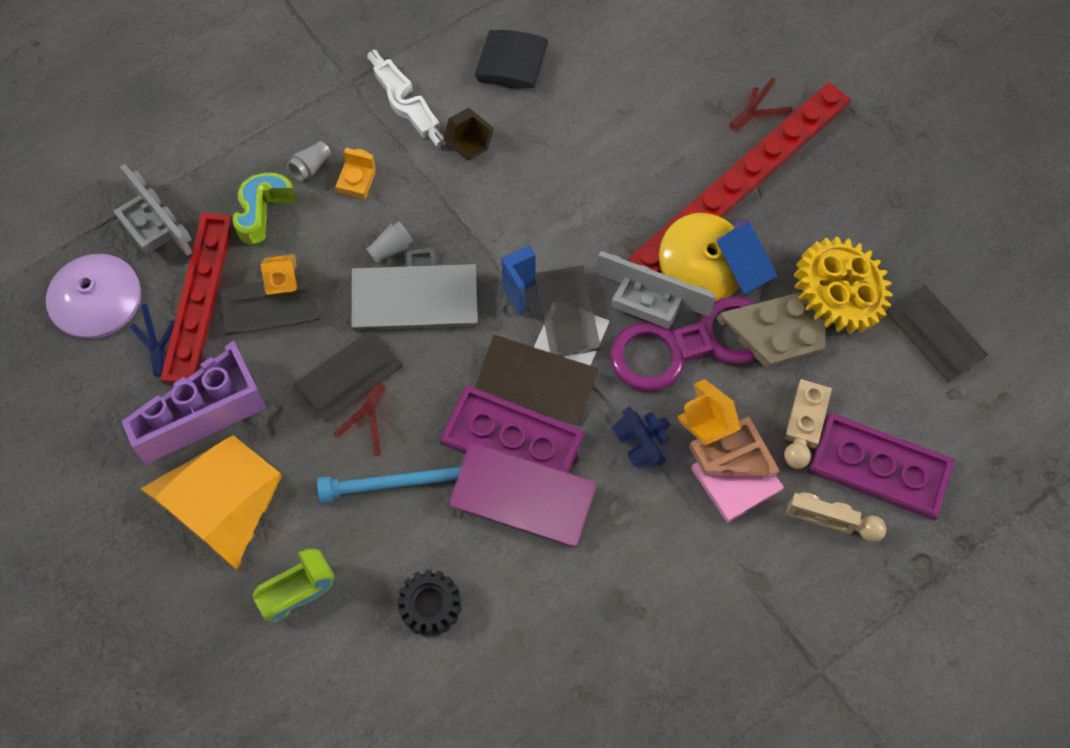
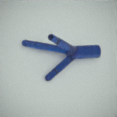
[130,304,175,377]

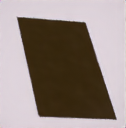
[475,334,599,426]

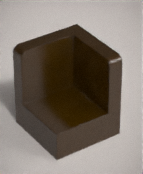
[443,108,494,160]

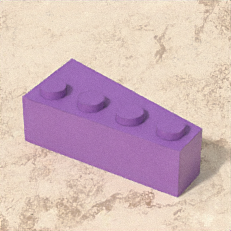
[121,340,266,465]

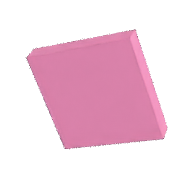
[691,462,784,523]

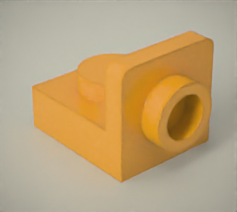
[335,148,377,200]
[260,254,297,295]

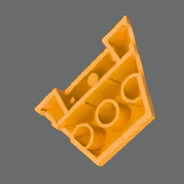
[140,435,282,571]

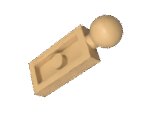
[784,379,832,469]
[786,492,887,542]

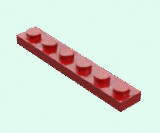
[160,213,234,386]

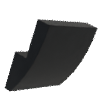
[475,30,548,89]

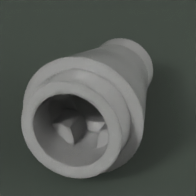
[286,141,331,182]
[366,221,413,263]

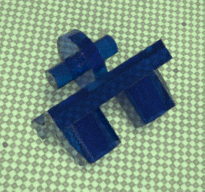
[611,406,671,469]

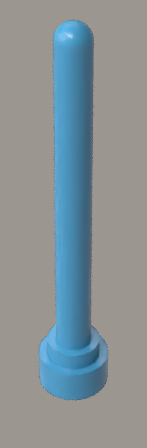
[317,466,462,504]

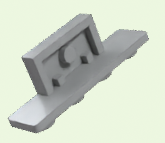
[113,164,193,256]
[597,251,716,329]

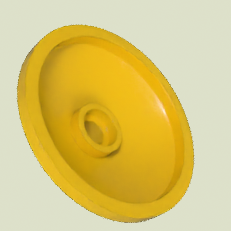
[659,213,740,302]

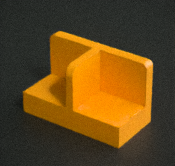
[678,379,741,445]

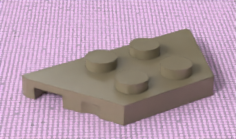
[717,291,826,368]

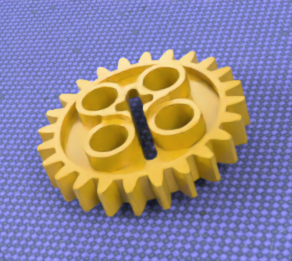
[794,237,893,334]

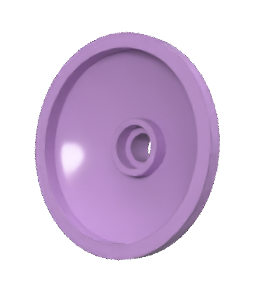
[46,254,141,339]

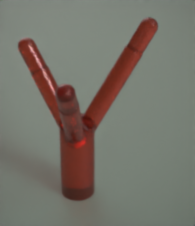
[729,78,792,132]
[334,382,386,456]

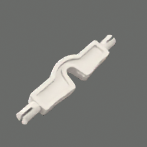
[367,50,446,148]

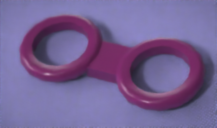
[610,296,757,392]

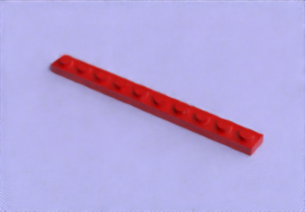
[628,82,851,273]

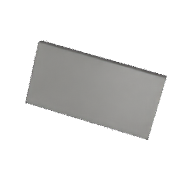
[352,264,478,331]

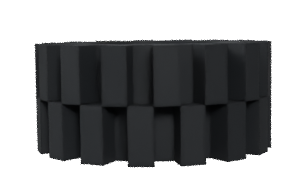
[397,569,461,637]

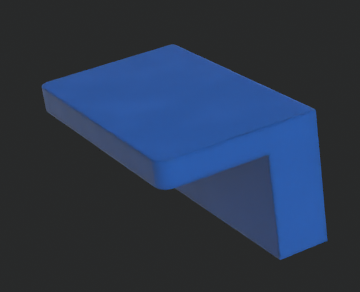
[716,218,777,293]
[501,245,536,316]

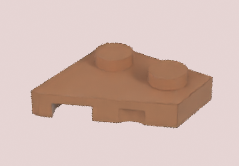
[689,416,780,477]

